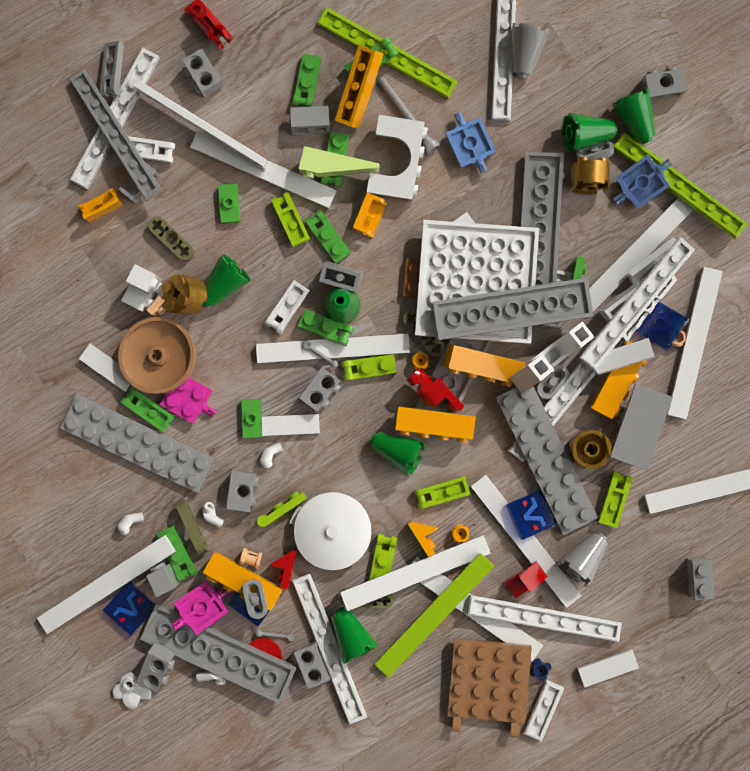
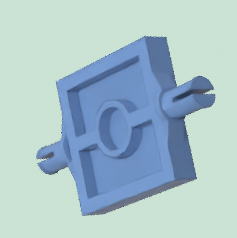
[445,112,496,174]
[613,155,673,209]

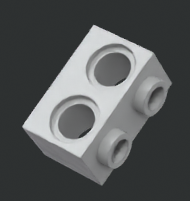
[182,48,224,98]
[299,367,342,412]
[292,641,330,689]
[136,643,176,693]

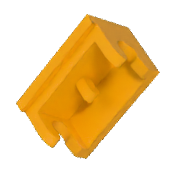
[78,188,123,223]
[353,192,387,238]

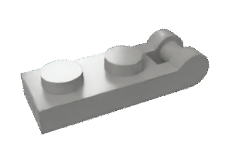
[100,41,124,97]

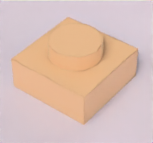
[147,296,166,317]

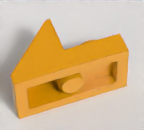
[408,521,438,557]

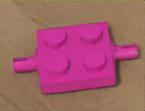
[160,378,217,424]
[171,581,230,636]

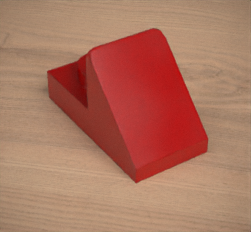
[270,549,298,590]
[504,561,548,599]

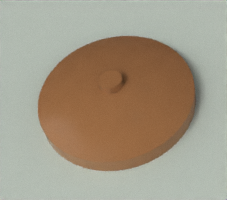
[118,317,196,394]

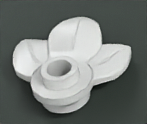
[113,672,151,710]

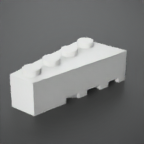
[599,273,677,342]

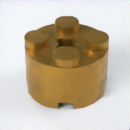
[571,157,610,195]
[162,274,207,315]
[569,430,611,469]

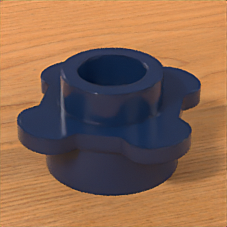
[530,658,551,681]

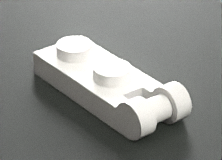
[128,136,175,164]
[264,280,310,335]

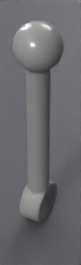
[304,342,338,368]
[255,630,295,641]

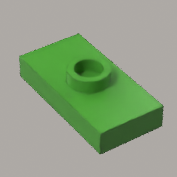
[218,184,241,224]
[241,399,263,438]

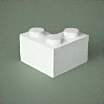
[121,264,163,313]

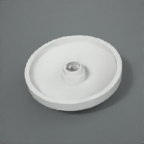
[294,492,371,570]

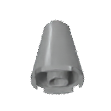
[512,23,550,79]
[557,532,608,587]

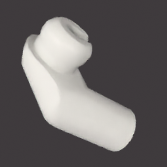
[260,442,283,468]
[202,502,224,528]
[117,512,144,535]
[196,671,226,685]

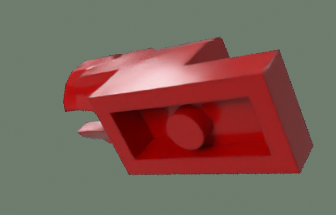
[184,0,233,50]
[406,368,465,412]

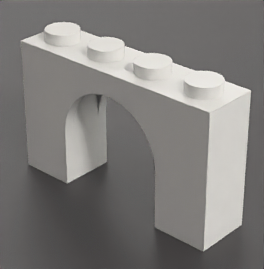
[367,115,428,200]
[509,322,594,393]

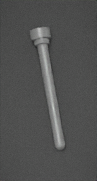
[378,78,440,155]

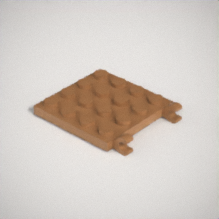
[447,638,532,738]

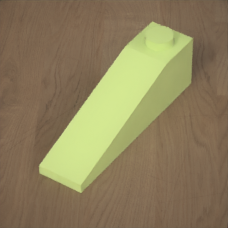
[299,146,380,179]

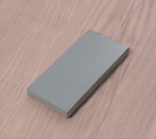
[609,384,673,470]

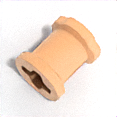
[239,548,263,569]

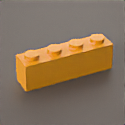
[335,45,384,128]
[588,340,647,419]
[443,344,525,387]
[395,407,476,443]
[203,552,284,611]

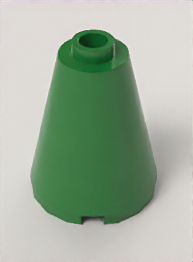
[612,88,655,144]
[561,113,617,152]
[203,254,251,307]
[323,287,361,324]
[370,431,426,478]
[331,607,378,664]

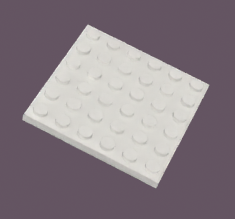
[415,220,539,344]

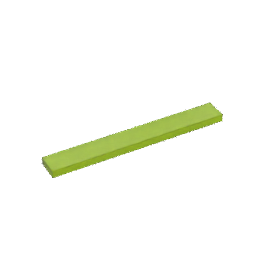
[317,7,458,99]
[614,132,748,240]
[375,552,495,678]

